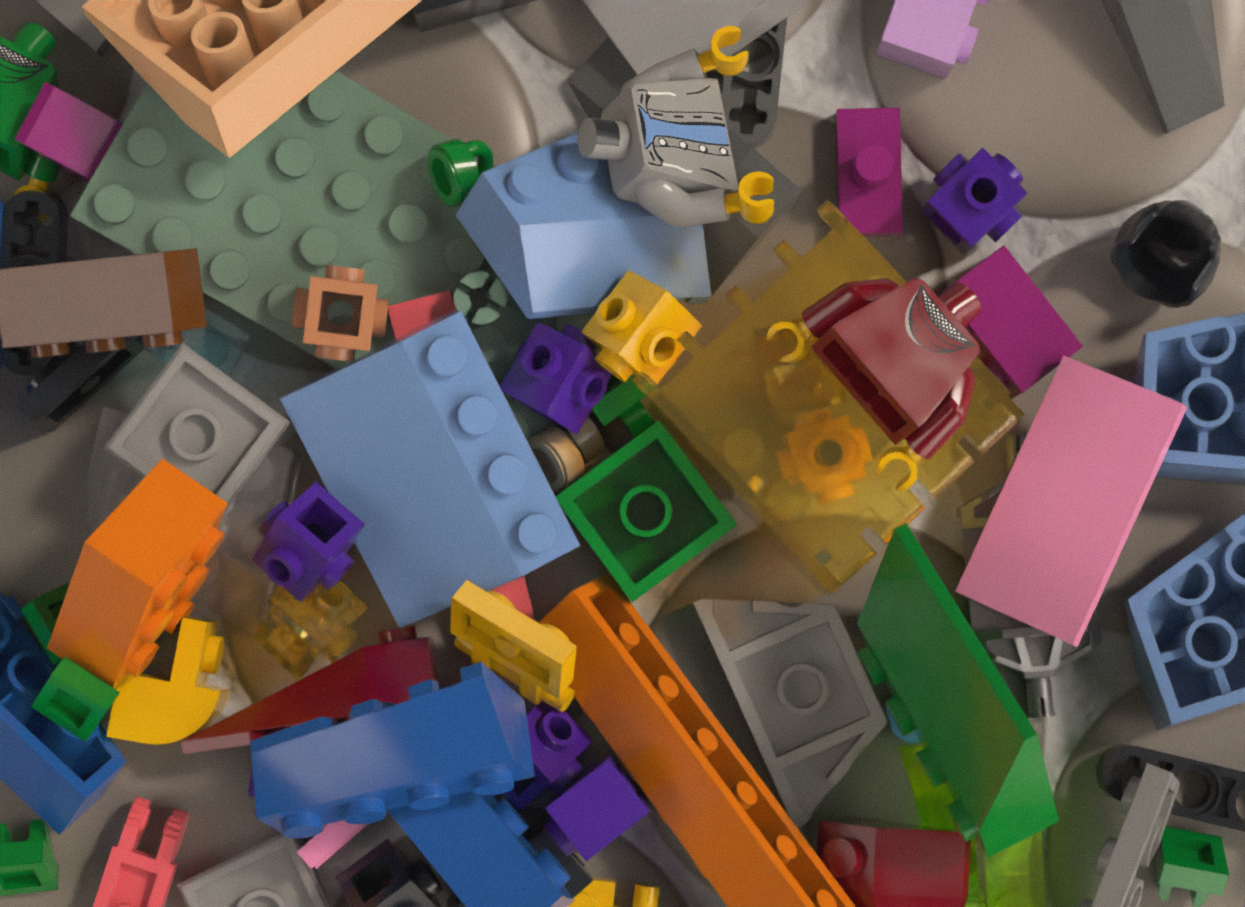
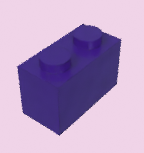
[544,751,650,862]

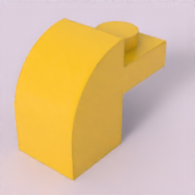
[106,617,231,745]

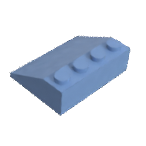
[280,309,580,628]

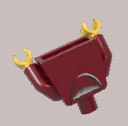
[766,278,982,491]

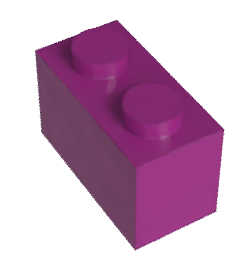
[941,245,1083,399]

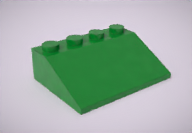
[856,523,1059,858]

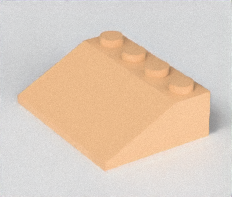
[81,0,422,158]

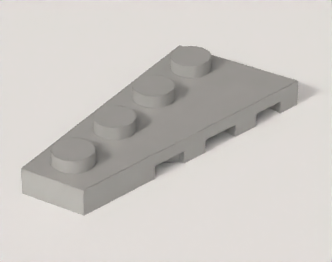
[1080,763,1180,907]

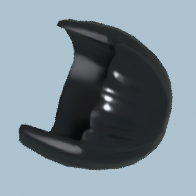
[1110,200,1221,308]

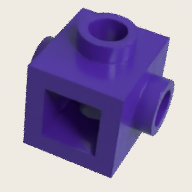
[920,147,1028,255]
[500,321,612,435]
[251,482,365,602]
[503,701,593,811]

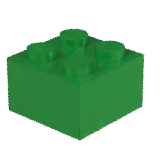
[556,420,737,603]

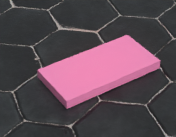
[955,355,1187,647]

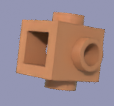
[292,265,389,362]

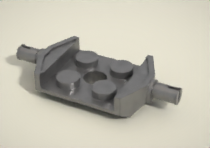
[956,433,1102,718]

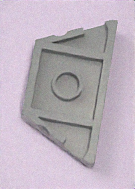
[692,598,888,828]

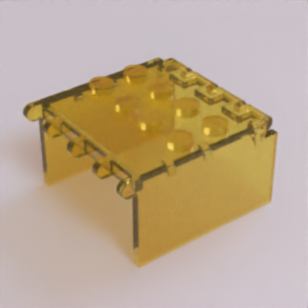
[632,200,1025,596]

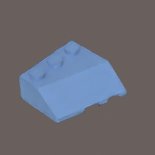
[456,133,711,319]
[1132,313,1245,485]
[1125,513,1245,731]

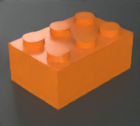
[47,458,228,688]

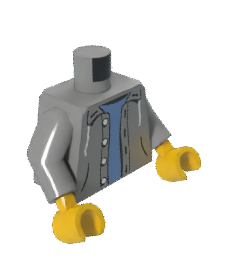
[577,26,774,228]

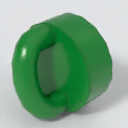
[427,138,494,207]

